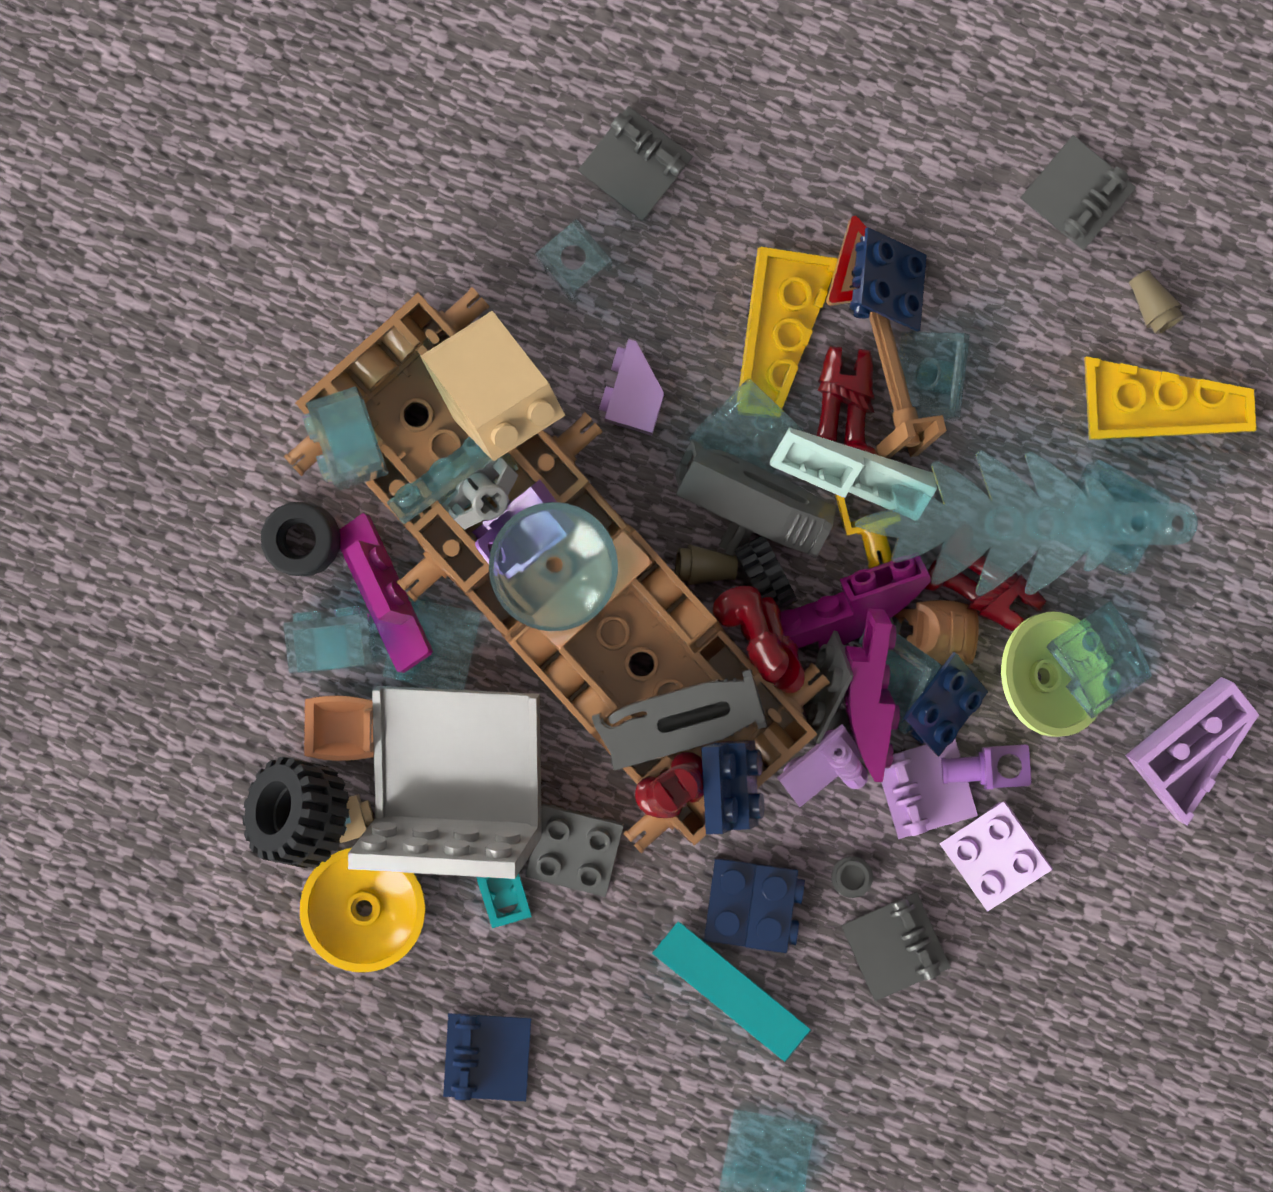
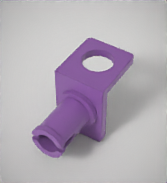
[941,745,1031,789]

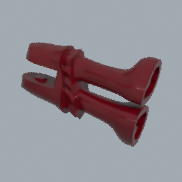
[816,346,878,455]
[924,521,1047,632]
[712,586,805,693]
[635,752,704,818]

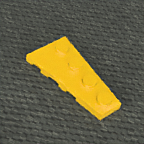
[736,247,838,417]
[1084,356,1256,440]

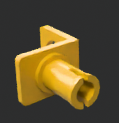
[835,494,901,569]

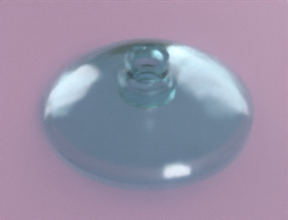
[489,502,618,631]

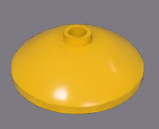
[300,848,425,972]

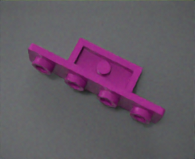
[339,513,433,673]

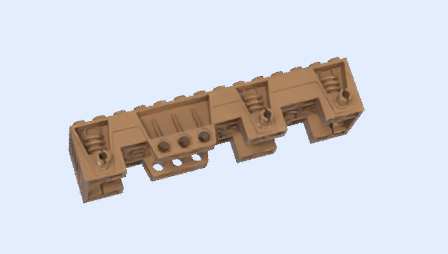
[283,287,830,854]

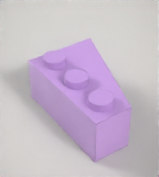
[1125,677,1259,826]

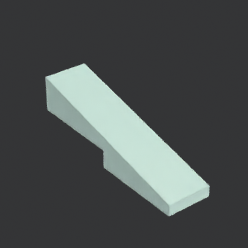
[770,427,937,522]

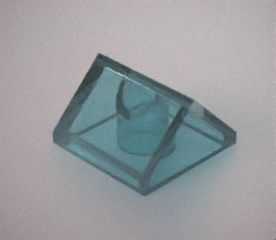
[892,332,970,422]

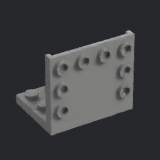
[348,686,542,879]

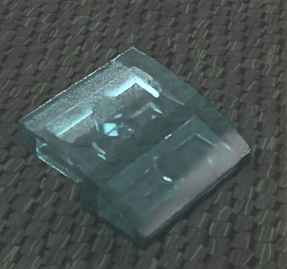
[688,378,805,473]
[1046,601,1152,719]

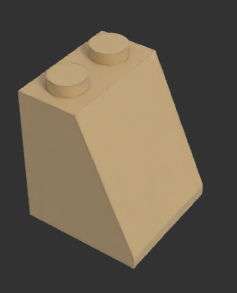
[420,311,565,461]

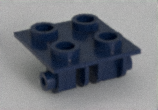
[850,227,927,332]
[903,652,988,757]
[443,1013,531,1102]

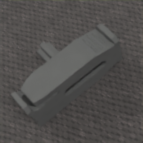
[675,439,836,558]
[592,669,767,771]

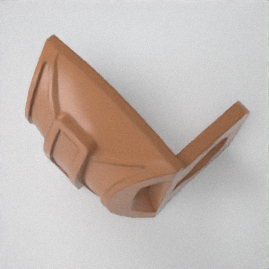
[893,600,979,665]
[304,696,374,761]

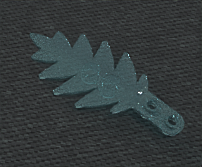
[855,451,1198,596]

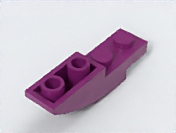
[781,552,931,649]
[844,608,900,782]

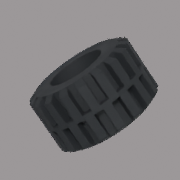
[242,757,349,868]

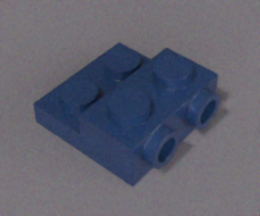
[702,740,765,834]
[704,858,805,953]

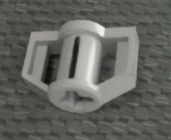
[442,457,518,530]

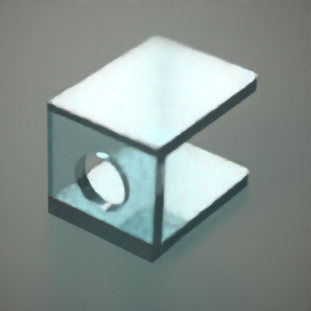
[535,219,612,303]

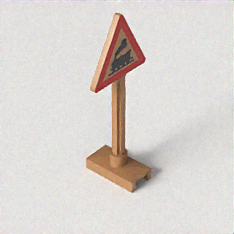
[826,216,947,459]

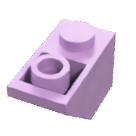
[599,339,664,436]

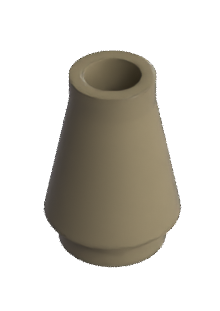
[1129,270,1184,334]
[675,544,738,586]

